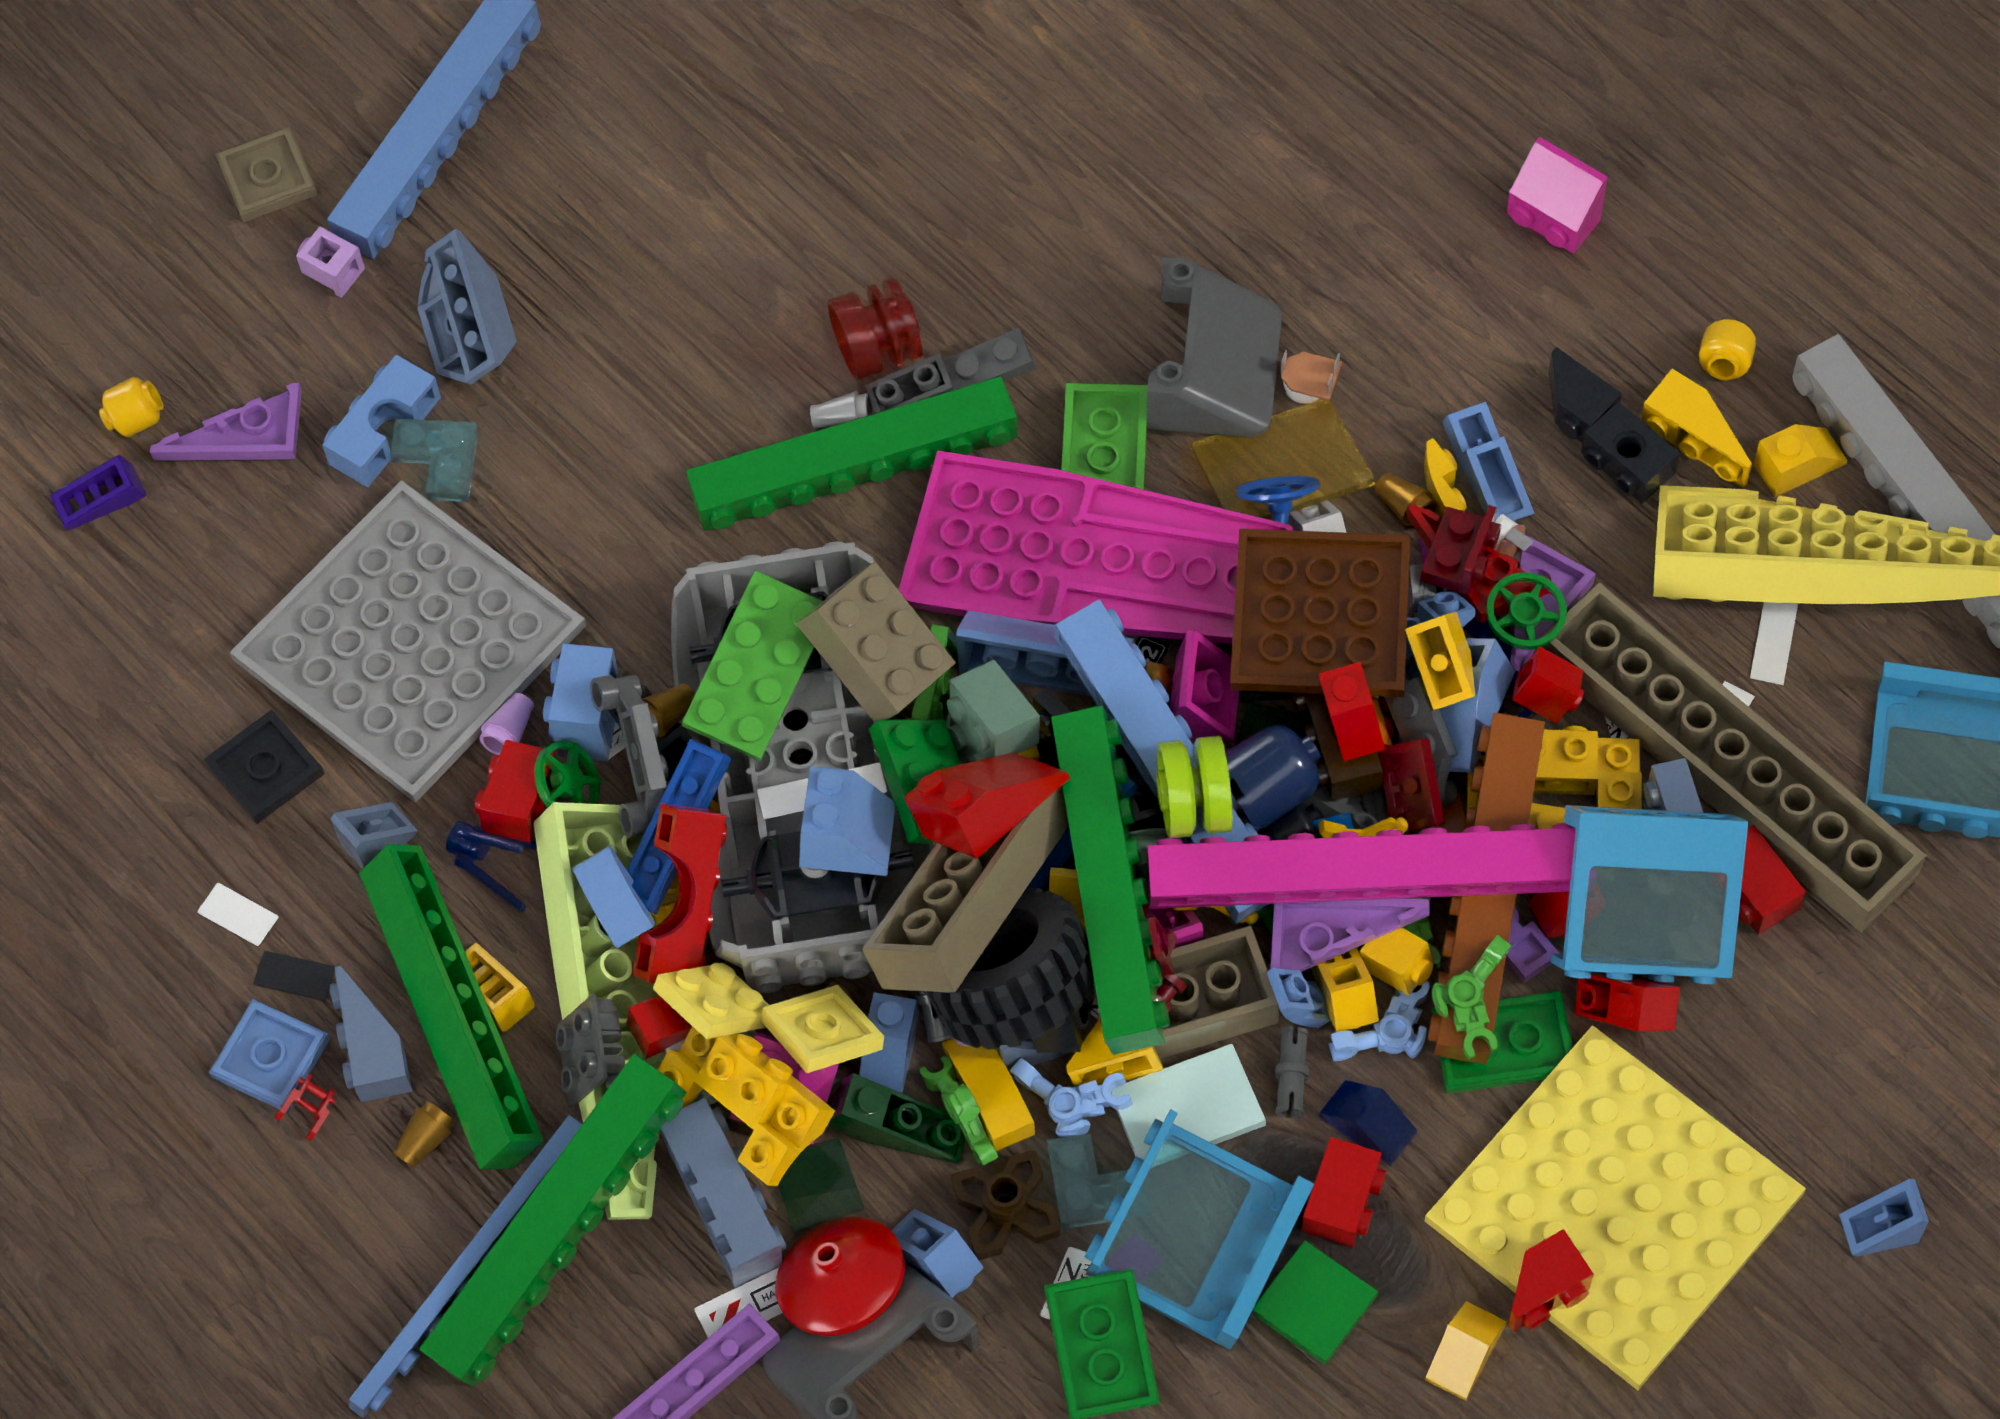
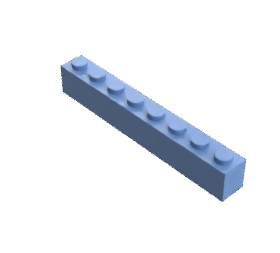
[327,0,541,260]
[1054,599,1269,924]

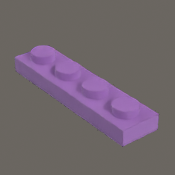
[613,1303,781,1419]

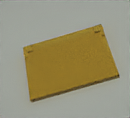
[1191,399,1375,520]

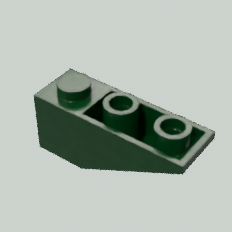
[827,1073,965,1164]

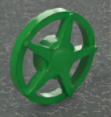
[1486,572,1567,650]
[534,741,602,808]

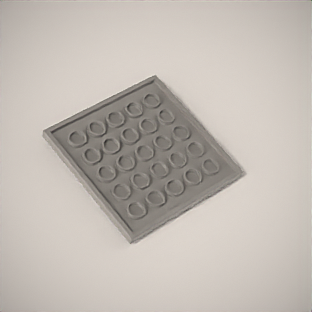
[230,480,586,803]

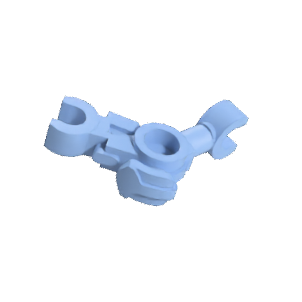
[1328,981,1430,1061]
[1010,1058,1133,1138]

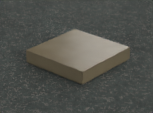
[216,127,318,223]

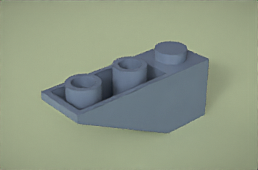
[330,966,413,1102]

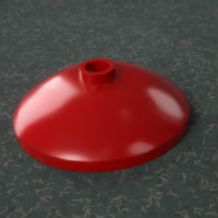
[775,1216,906,1336]

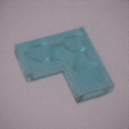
[390,419,479,502]
[1047,1133,1149,1229]

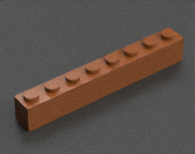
[1428,712,1545,1065]

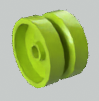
[1156,735,1233,839]

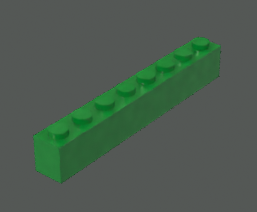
[686,376,1018,531]
[1051,705,1170,1055]
[359,844,544,1170]
[419,1054,687,1387]

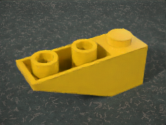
[1641,368,1752,488]

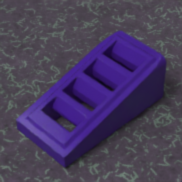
[50,454,147,531]

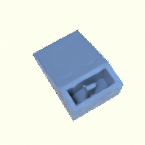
[1399,638,1515,773]

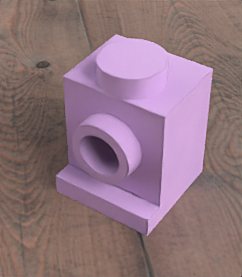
[296,226,365,298]

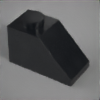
[1548,347,1622,443]

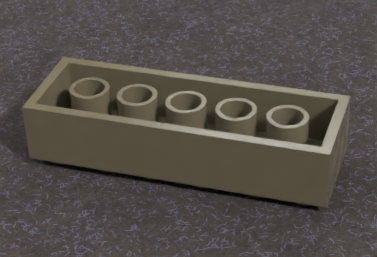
[862,787,1069,993]

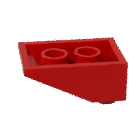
[904,752,1070,859]

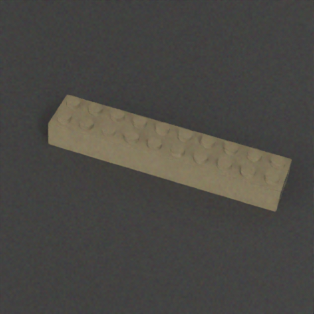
[1542,582,1926,933]

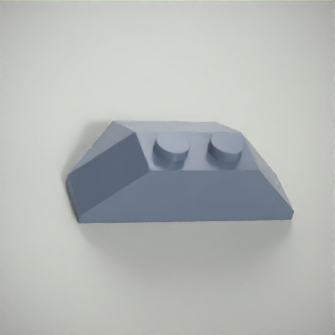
[417,229,517,385]

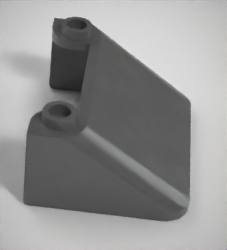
[1147,257,1282,437]
[763,1261,980,1419]

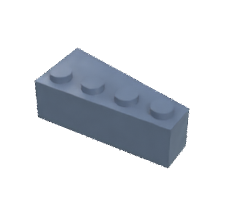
[659,1098,787,1288]

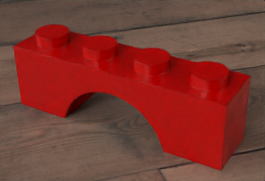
[632,803,727,983]

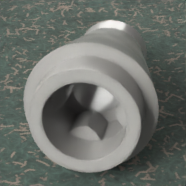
[810,391,872,430]

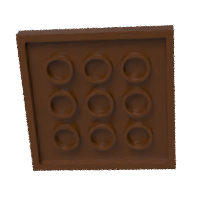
[1230,529,1411,697]

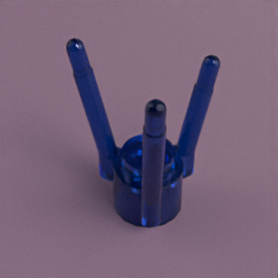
[446,821,537,911]

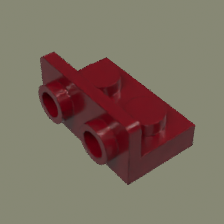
[1420,505,1502,595]
[1378,738,1445,832]

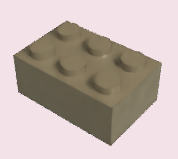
[796,561,956,722]
[1153,926,1279,1059]

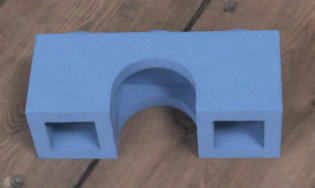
[322,355,441,487]

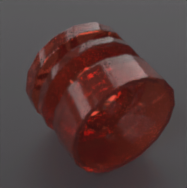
[827,277,923,381]

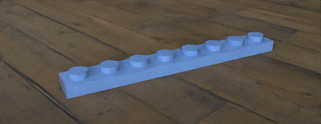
[349,1115,582,1418]

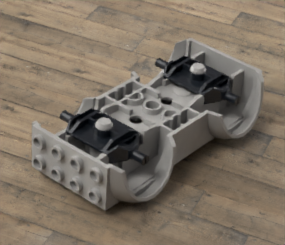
[671,541,934,993]

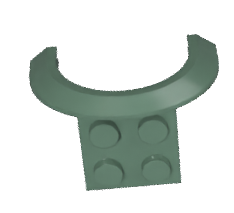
[946,660,1063,790]

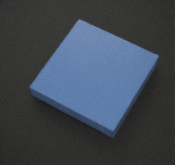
[209,999,330,1113]

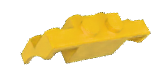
[1466,726,1642,809]
[658,1026,835,1186]

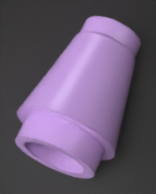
[480,693,534,755]

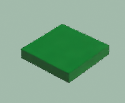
[1252,1240,1379,1366]

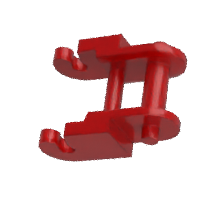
[274,1074,336,1141]

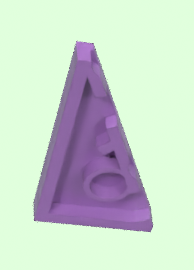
[150,383,302,460]
[1510,536,1596,672]
[1271,899,1430,972]

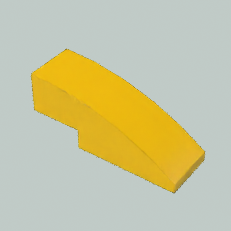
[942,1038,1035,1151]

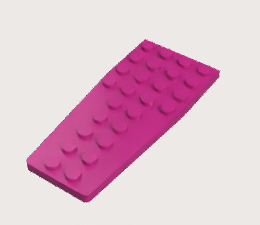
[899,451,1294,644]

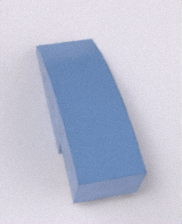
[1442,401,1534,521]

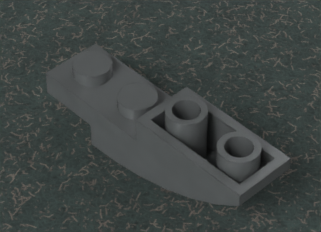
[865,328,1036,414]

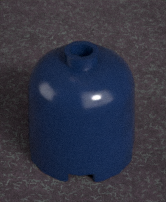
[1225,725,1321,832]

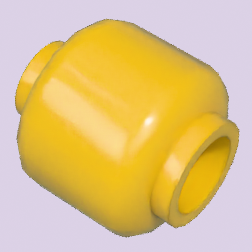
[1699,319,1756,380]
[99,377,163,437]

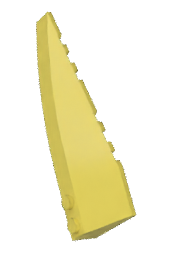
[1653,485,2000,604]

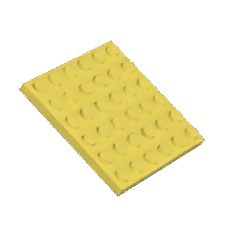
[1425,1025,1806,1391]

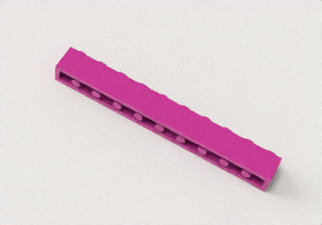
[1146,823,1595,909]

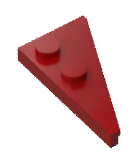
[1406,503,1550,624]

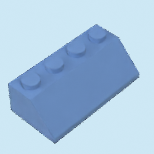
[956,610,1134,696]

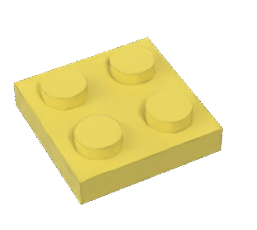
[653,963,769,1039]
[761,985,884,1073]

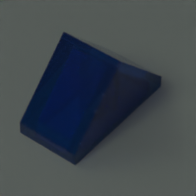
[1319,1080,1417,1166]

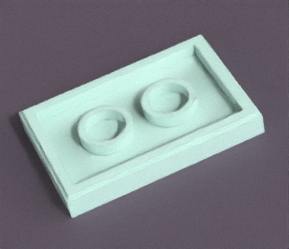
[1112,1044,1266,1169]

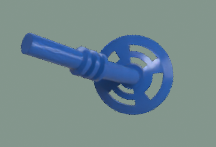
[1236,476,1320,524]

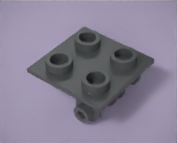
[555,994,625,1108]

